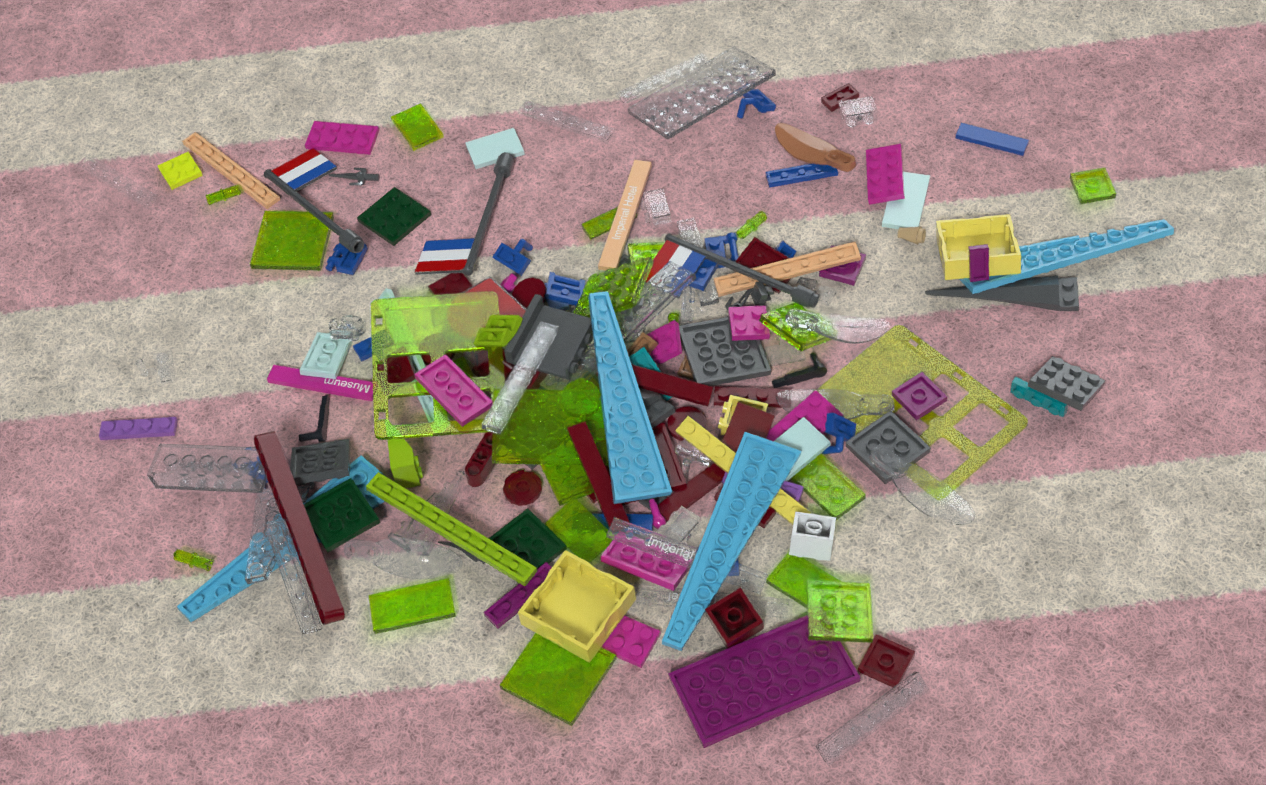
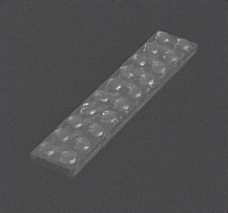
[539,261,697,403]

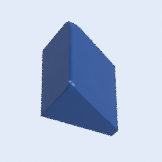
[775,241,797,258]

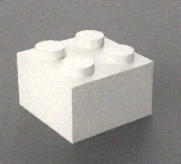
[789,512,836,561]

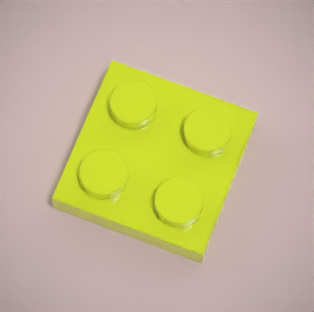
[158,152,203,190]

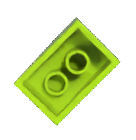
[385,421,423,488]

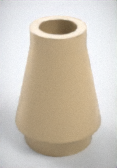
[897,227,926,245]

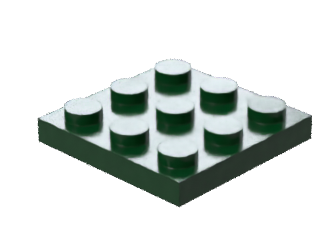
[357,187,432,246]
[304,478,380,552]
[488,508,567,584]

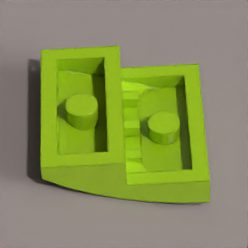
[473,315,523,347]

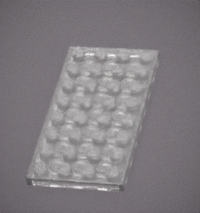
[628,46,776,139]

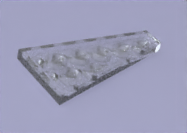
[245,482,315,584]

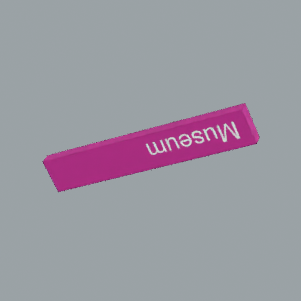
[267,365,379,402]

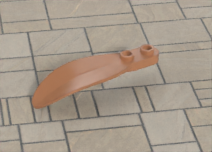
[775,123,856,172]

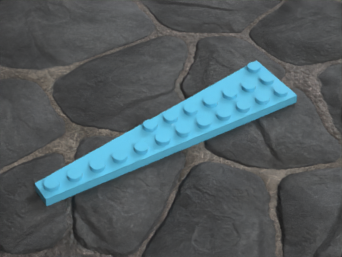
[959,219,1174,294]
[588,291,672,504]
[662,432,802,651]
[177,455,385,622]

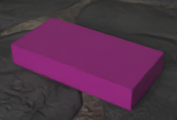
[968,244,989,282]

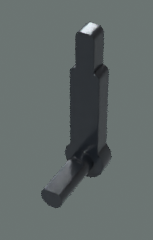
[772,353,827,388]
[299,395,330,442]

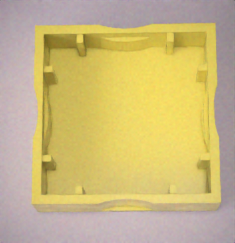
[936,214,1021,280]
[518,550,636,663]

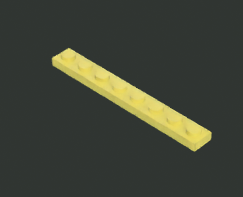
[675,416,811,525]

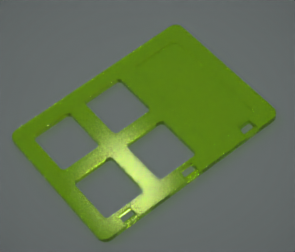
[371,291,508,440]
[816,325,1028,500]

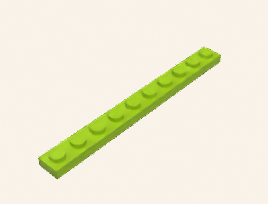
[366,472,537,586]

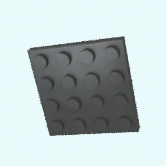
[679,317,771,386]

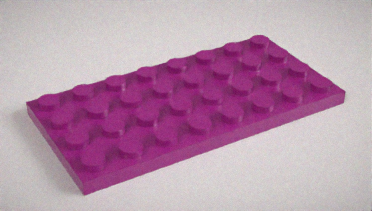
[668,609,861,748]

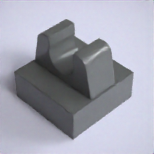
[751,282,774,306]

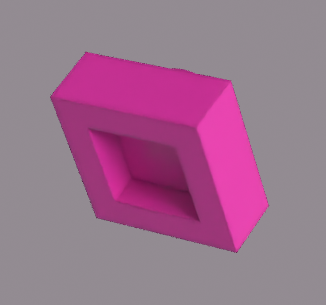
[499,273,517,294]

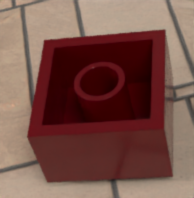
[705,587,764,649]

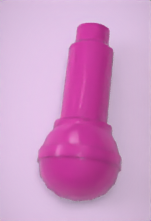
[649,499,666,529]

